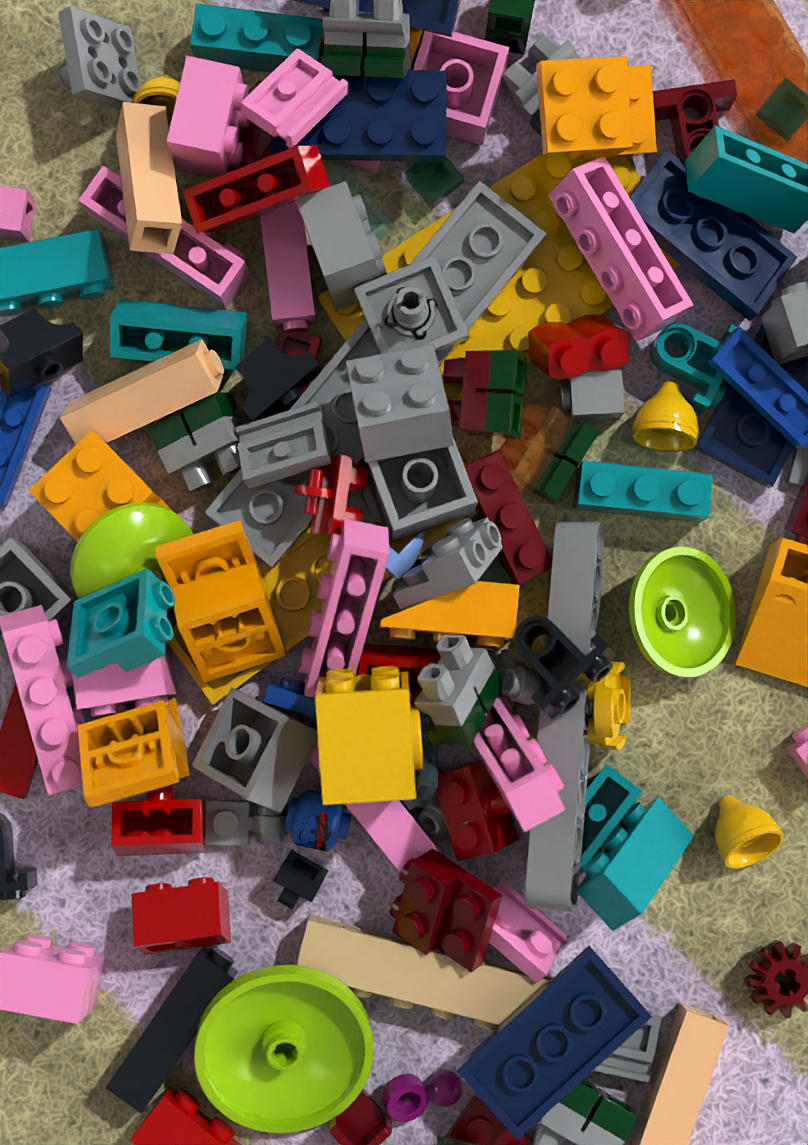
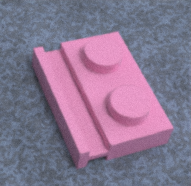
[241,48,348,148]
[489,879,567,984]

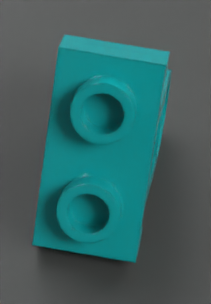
[650,323,747,414]

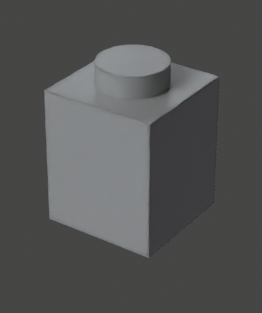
[559,370,625,422]

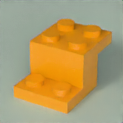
[536,56,657,160]
[28,429,173,542]
[154,520,287,683]
[77,697,190,808]

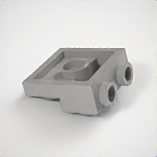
[393,517,503,609]

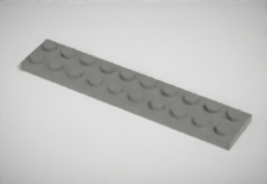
[205,180,547,569]

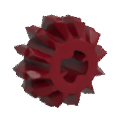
[744,940,808,1018]

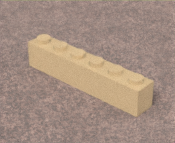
[297,915,553,1031]

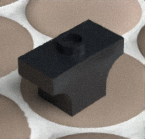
[0,309,83,397]
[235,339,321,422]

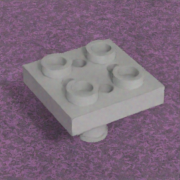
[56,6,142,110]
[354,255,469,354]

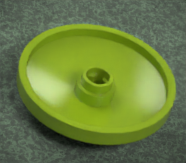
[194,965,374,1133]

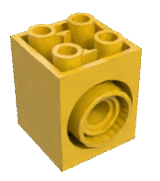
[315,666,423,805]

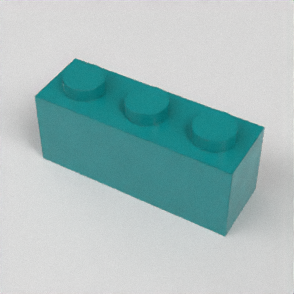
[190,4,325,73]
[685,125,808,233]
[0,229,115,317]
[110,299,248,370]
[573,461,713,523]
[526,764,643,876]
[575,797,694,931]

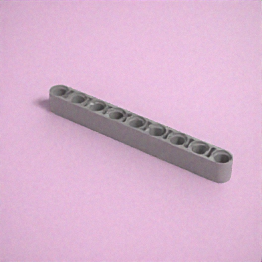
[525,521,605,912]

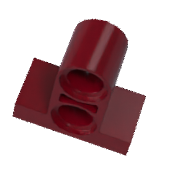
[653,79,738,163]

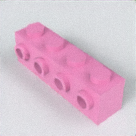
[548,156,694,342]
[78,166,250,309]
[298,519,389,698]
[0,605,85,796]
[472,690,565,832]

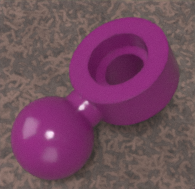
[382,1070,462,1122]

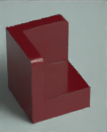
[328,1089,392,1145]

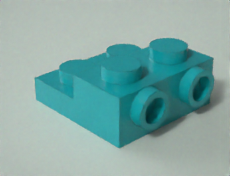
[66,568,175,678]

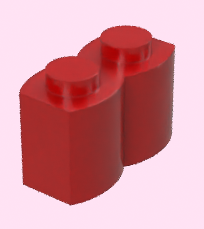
[528,314,629,379]

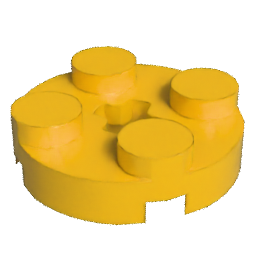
[587,662,631,750]

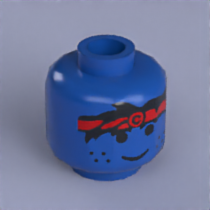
[285,790,351,852]

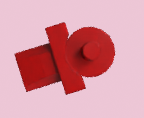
[294,455,369,536]

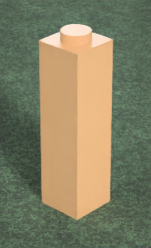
[116,102,182,254]
[59,339,224,444]
[630,1002,729,1145]

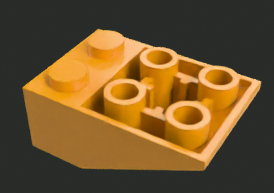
[734,538,808,688]
[380,581,520,649]

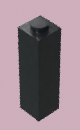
[106,947,238,1114]

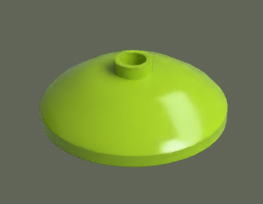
[70,502,193,613]
[629,546,736,677]

